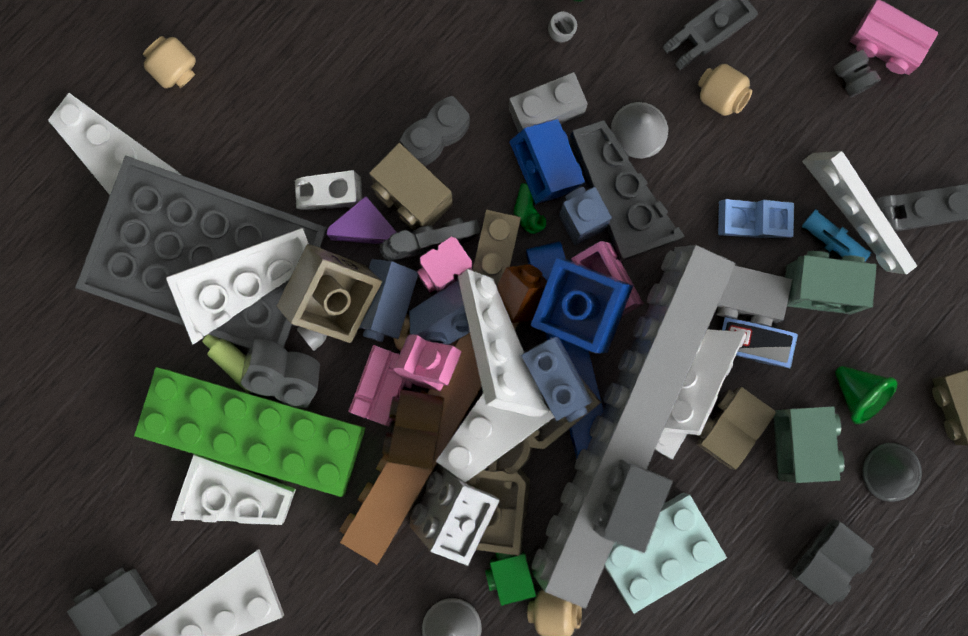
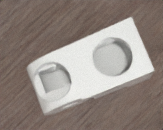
[295,170,362,210]

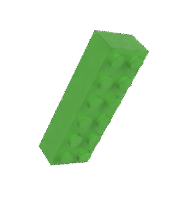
[134,367,366,497]

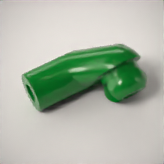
[514,183,546,234]

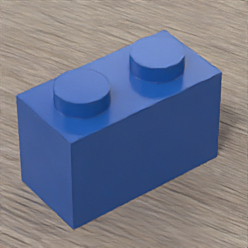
[509,119,585,204]

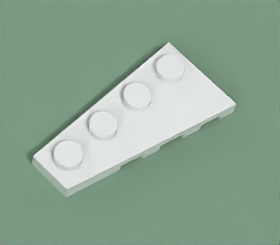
[48,93,181,195]
[166,228,308,344]

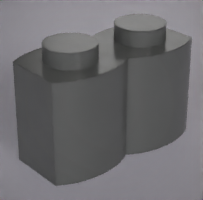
[400,96,470,166]
[240,339,320,408]
[790,519,874,605]
[67,567,157,636]

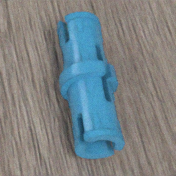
[801,209,871,261]

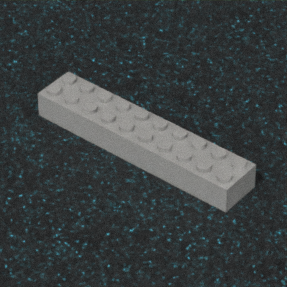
[532,245,736,609]

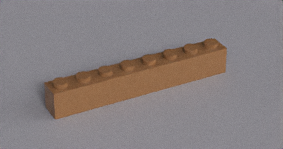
[340,322,519,564]

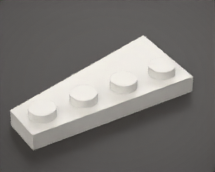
[802,151,917,274]
[458,269,549,418]
[140,549,284,636]

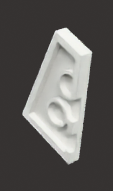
[664,329,746,435]
[436,393,554,482]
[171,454,296,525]

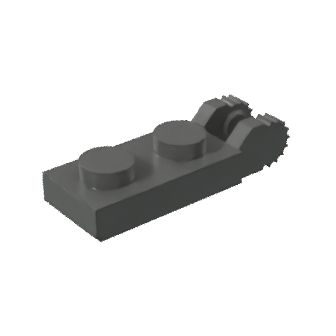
[663,0,758,70]
[379,218,481,261]

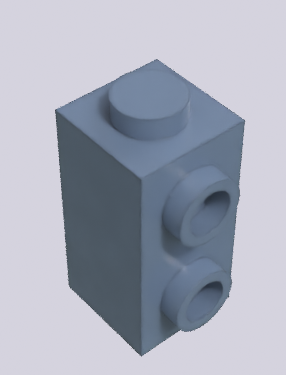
[559,187,612,246]
[359,259,418,342]
[409,280,470,345]
[521,337,593,423]

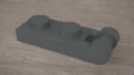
[874,184,968,232]

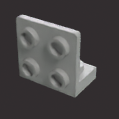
[409,464,500,566]

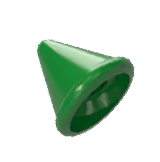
[835,366,897,424]

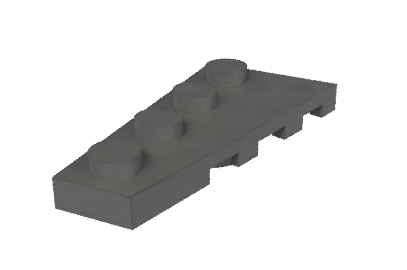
[570,120,685,261]

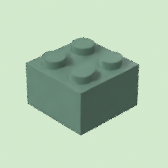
[785,251,877,314]
[774,407,844,483]

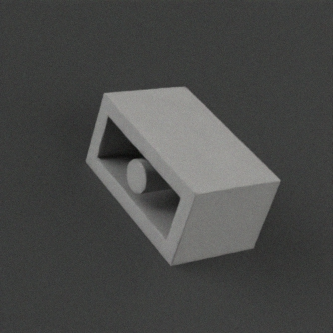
[509,72,588,132]
[716,266,793,327]

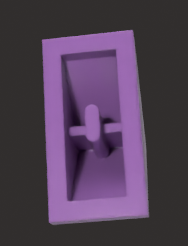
[327,196,396,244]

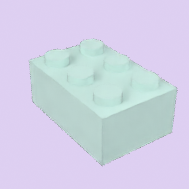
[604,493,727,613]

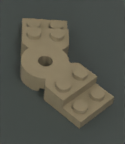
[464,377,602,555]

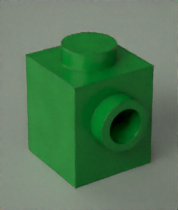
[485,551,536,606]

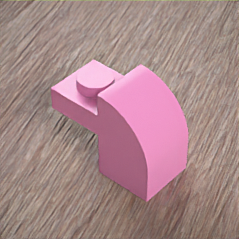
[393,334,461,391]

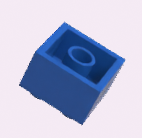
[531,258,633,353]

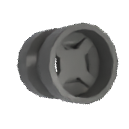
[833,50,881,98]

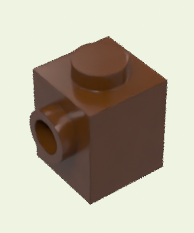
[497,264,547,323]

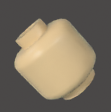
[143,36,196,88]
[698,64,752,116]
[528,589,582,636]

